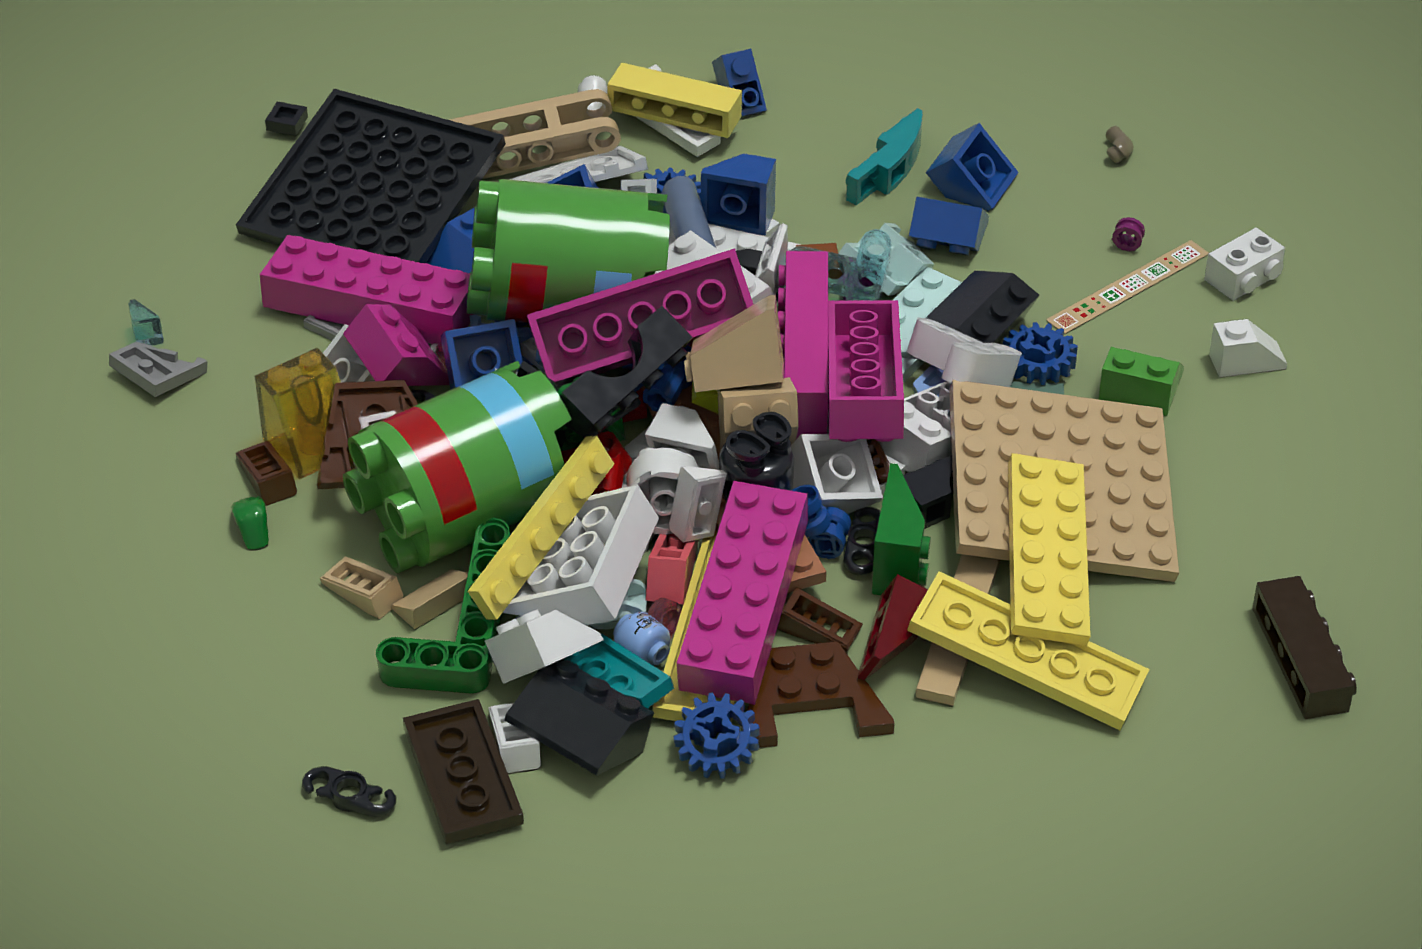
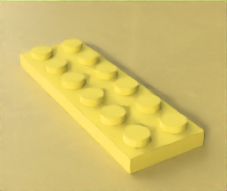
[1008,453,1091,646]
[907,571,1150,730]

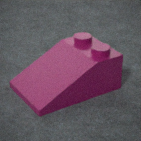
[343,304,450,386]

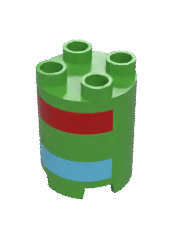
[467,179,670,324]
[343,361,572,573]

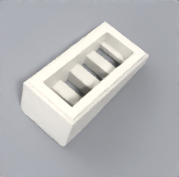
[488,703,541,773]

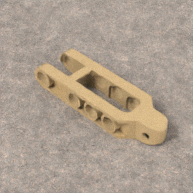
[449,89,621,179]

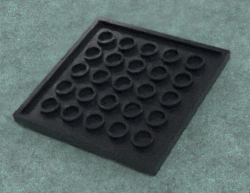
[236,89,506,263]

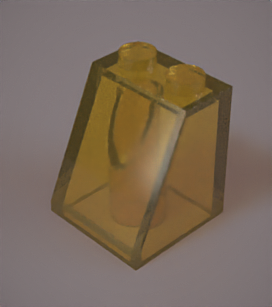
[254,348,351,480]

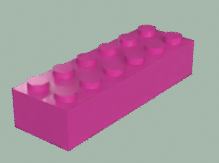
[259,235,476,346]
[527,248,754,387]
[778,251,828,440]
[828,300,904,442]
[676,481,808,705]

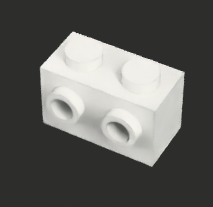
[1204,227,1285,301]

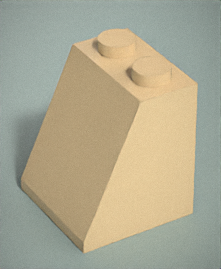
[684,295,784,392]

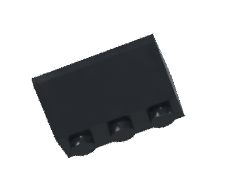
[926,270,1040,344]
[504,659,654,776]

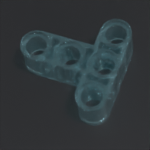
[785,229,892,301]

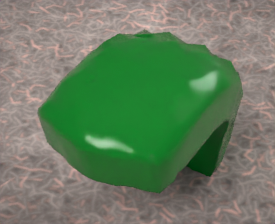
[231,496,269,549]

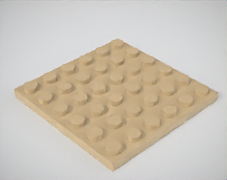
[949,380,1179,582]

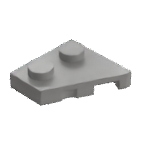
[109,342,207,397]

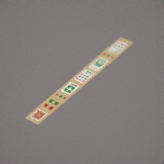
[1046,240,1209,334]

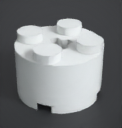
[627,448,698,534]

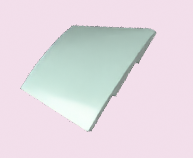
[838,223,934,296]

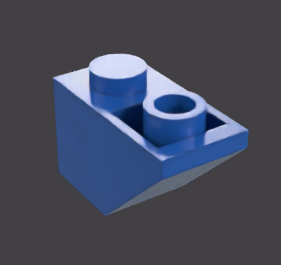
[712,49,767,117]

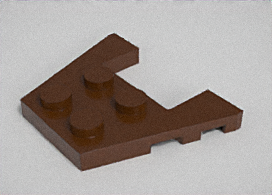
[317,380,418,490]
[747,641,895,748]

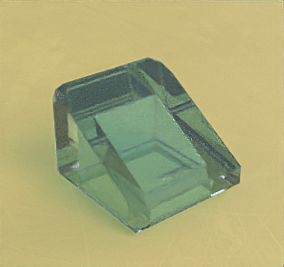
[128,299,164,345]

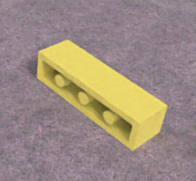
[607,63,742,138]

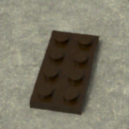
[403,699,524,844]

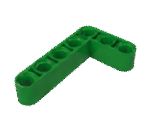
[376,518,510,694]

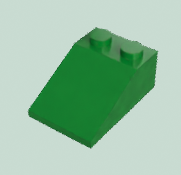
[872,463,931,595]

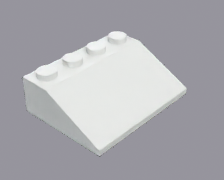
[503,484,659,626]

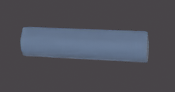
[661,176,716,248]

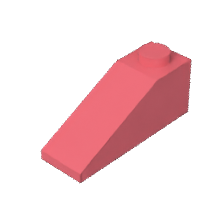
[646,533,699,608]

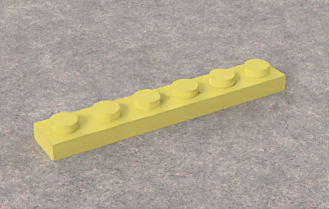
[467,436,614,620]

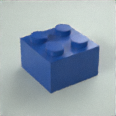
[440,319,523,390]

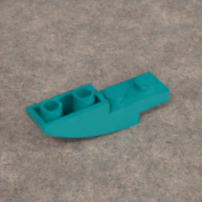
[846,108,923,206]

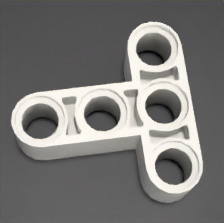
[906,318,1022,387]

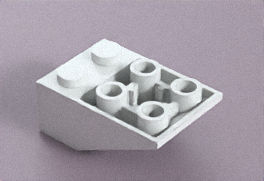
[879,381,952,472]

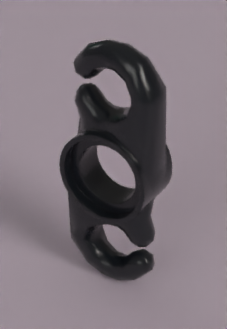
[843,506,881,575]
[302,766,397,817]

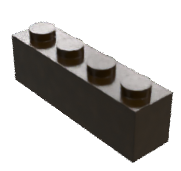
[1252,576,1357,719]

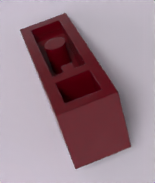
[857,574,928,680]

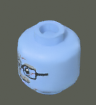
[613,612,671,666]

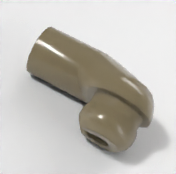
[1106,126,1133,163]

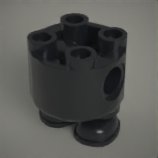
[719,412,794,502]

